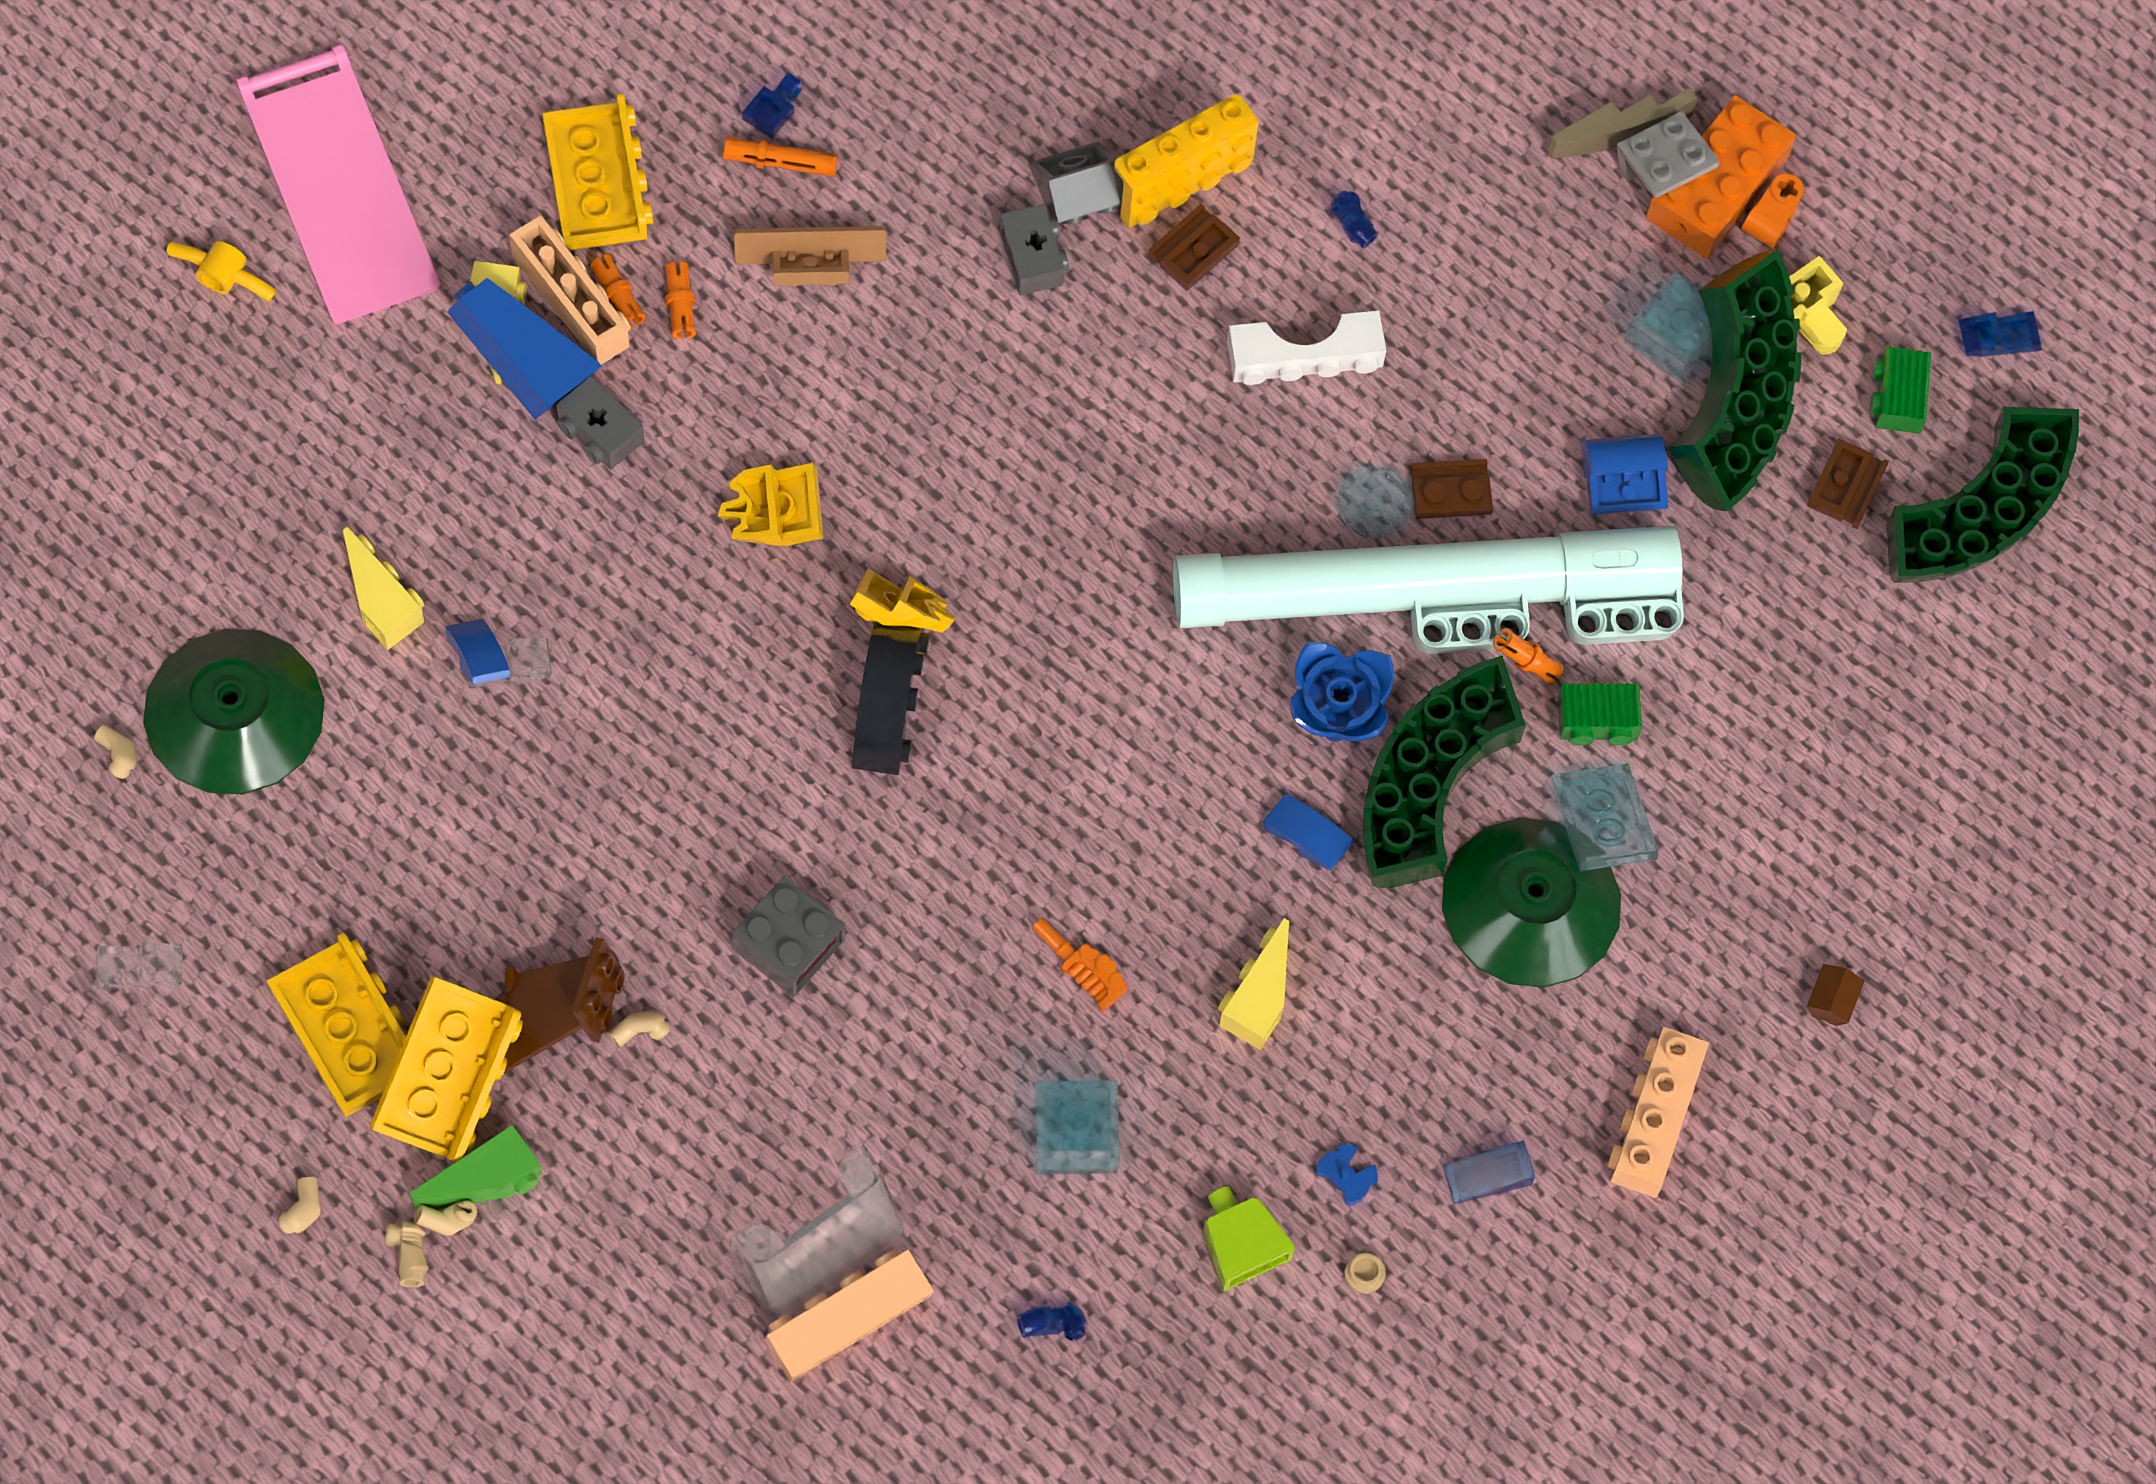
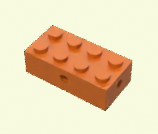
[1646,95,1797,259]

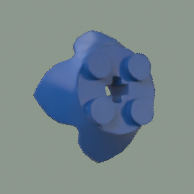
[1289,642,1394,742]

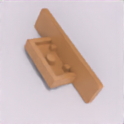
[734,226,886,287]

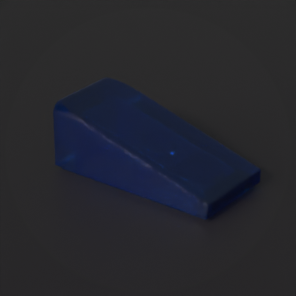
[1443,1140,1535,1204]

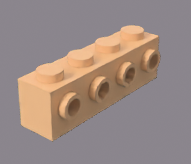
[509,215,631,365]
[1607,1026,1709,1198]
[764,1249,934,1382]

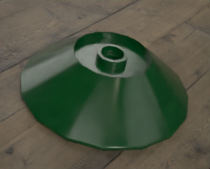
[143,629,325,795]
[1442,818,1621,988]

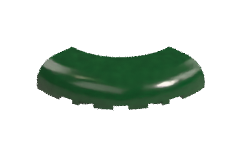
[1668,249,1801,511]
[1887,406,2079,583]
[1363,655,1526,888]

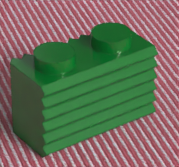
[1870,346,1931,434]
[1557,683,1642,745]

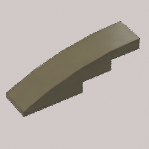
[1547,88,1697,159]

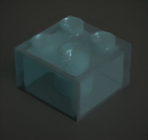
[1624,271,1712,386]
[1034,1080,1120,1174]

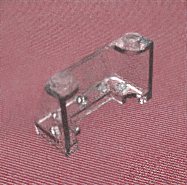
[729,1144,904,1321]

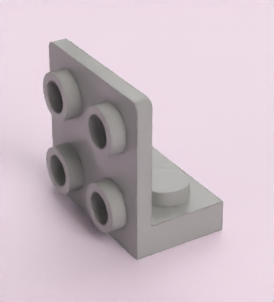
[1617,111,1719,198]

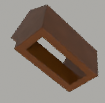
[1807,964,1865,1026]

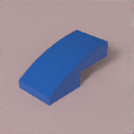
[445,619,510,684]
[1262,794,1354,871]

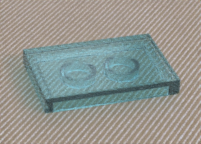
[1551,763,1658,871]

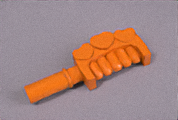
[1032,917,1127,1012]

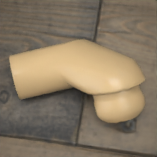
[94,724,137,779]
[607,1011,670,1048]
[279,1177,321,1234]
[414,1200,477,1236]

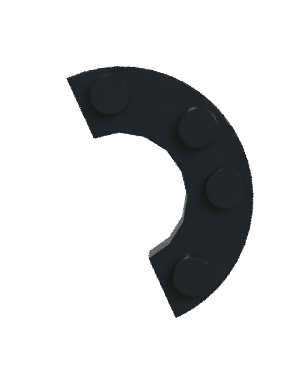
[852,621,930,776]

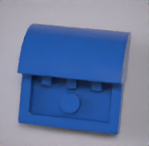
[1581,434,1669,515]

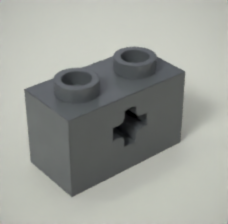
[1000,204,1069,295]
[556,376,644,470]

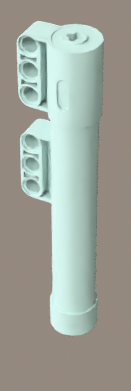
[1173,526,1684,654]

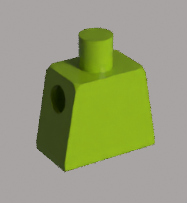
[1203,1186,1295,1292]

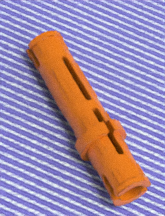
[723,136,838,178]

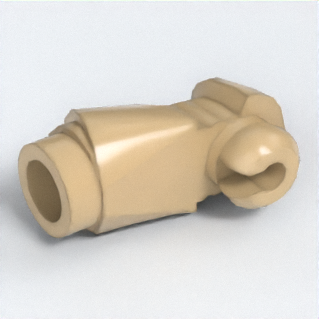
[385,1220,428,1288]

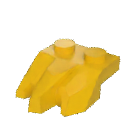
[718,463,824,546]
[850,568,956,633]

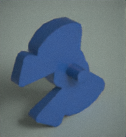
[1315,1144,1378,1206]

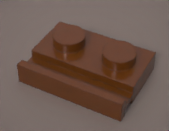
[1148,203,1240,291]
[1807,438,1889,529]
[1410,459,1493,519]

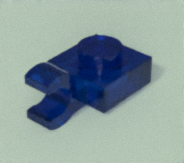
[741,73,802,139]

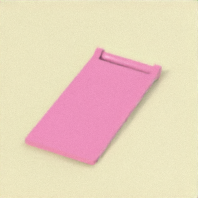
[235,43,441,324]

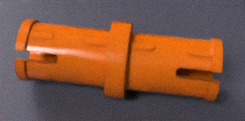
[590,254,646,328]
[664,261,696,339]
[1493,628,1563,685]

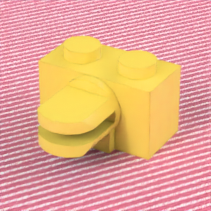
[1789,256,1847,355]

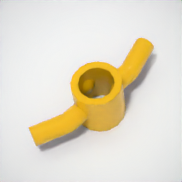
[167,241,277,302]

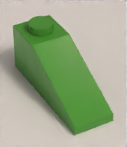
[409,1125,542,1211]

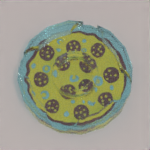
[1337,466,1413,539]

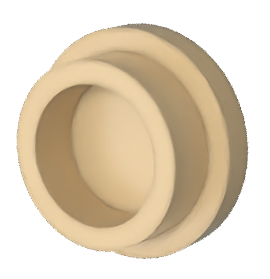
[1344,1253,1386,1294]

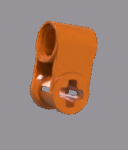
[1741,174,1804,249]

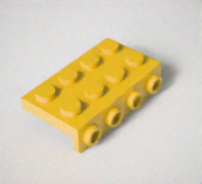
[542,93,653,251]
[1114,95,1259,229]
[266,932,406,1118]
[369,975,523,1162]

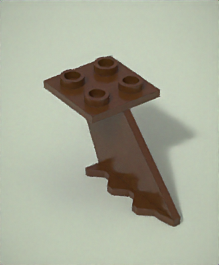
[495,937,625,1074]

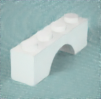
[1227,310,1386,385]

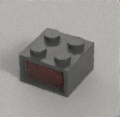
[731,876,845,998]

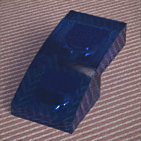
[1958,311,2042,357]

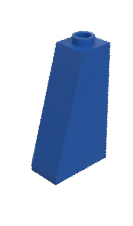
[447,278,602,420]

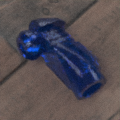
[1329,191,1379,249]
[1017,1301,1087,1341]

